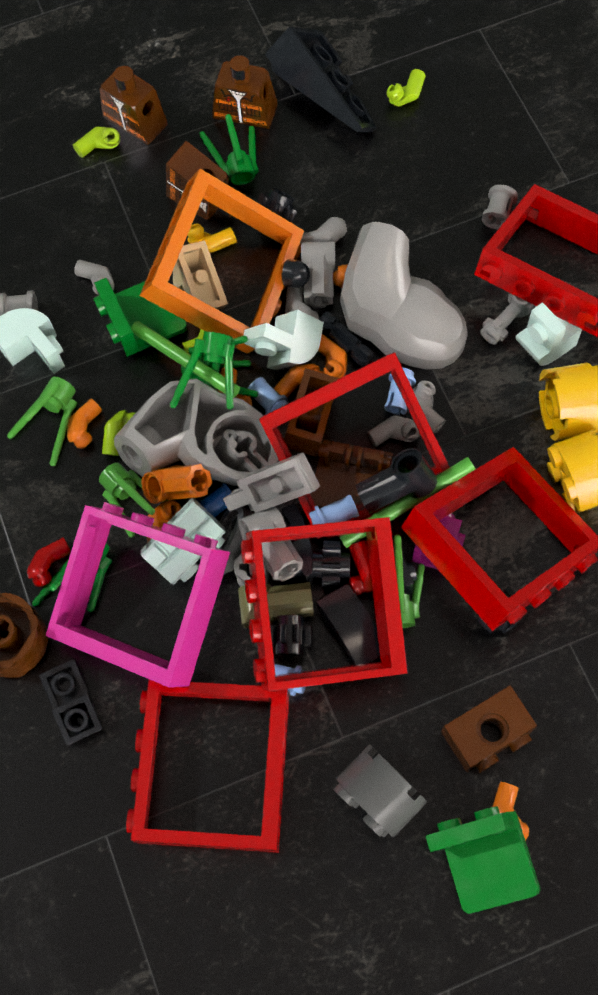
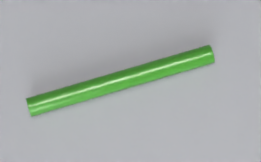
[131,321,240,398]
[339,457,475,548]

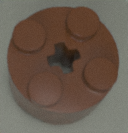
[0,593,49,678]

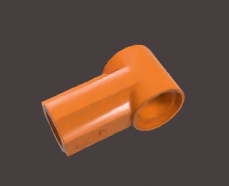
[141,464,213,504]

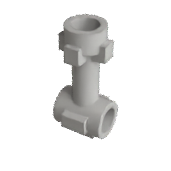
[480,293,534,345]

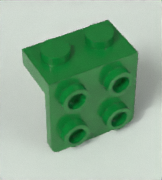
[93,277,187,357]
[426,806,540,914]

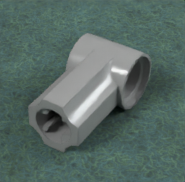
[301,242,335,308]
[238,506,303,582]

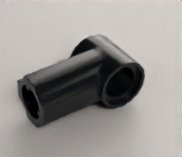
[355,448,437,514]

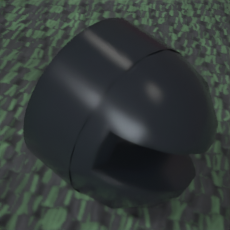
[282,259,310,288]

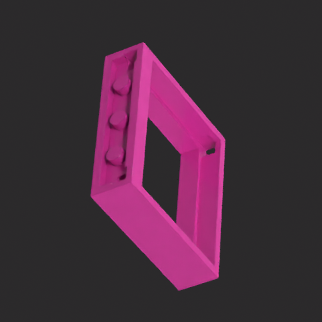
[45,502,230,687]

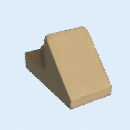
[173,240,228,310]

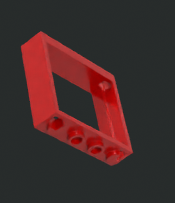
[474,184,598,337]
[259,352,450,540]
[401,447,598,631]
[241,517,408,691]
[126,679,290,853]

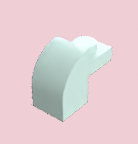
[516,302,582,366]
[0,308,65,374]
[243,310,324,370]

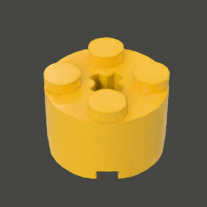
[539,362,598,441]
[547,429,598,513]

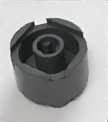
[334,744,427,838]

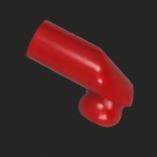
[27,537,71,587]
[349,540,373,596]

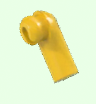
[187,224,237,253]

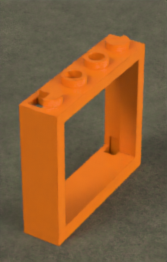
[139,169,304,354]

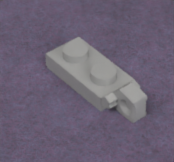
[223,452,320,513]

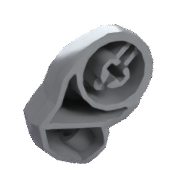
[340,222,468,370]
[114,378,278,486]

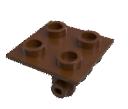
[311,440,393,511]

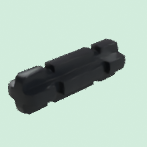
[319,312,374,366]

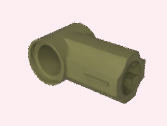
[238,582,314,628]

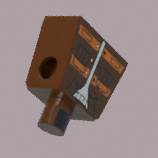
[212,55,278,129]
[100,66,168,145]
[166,141,232,219]

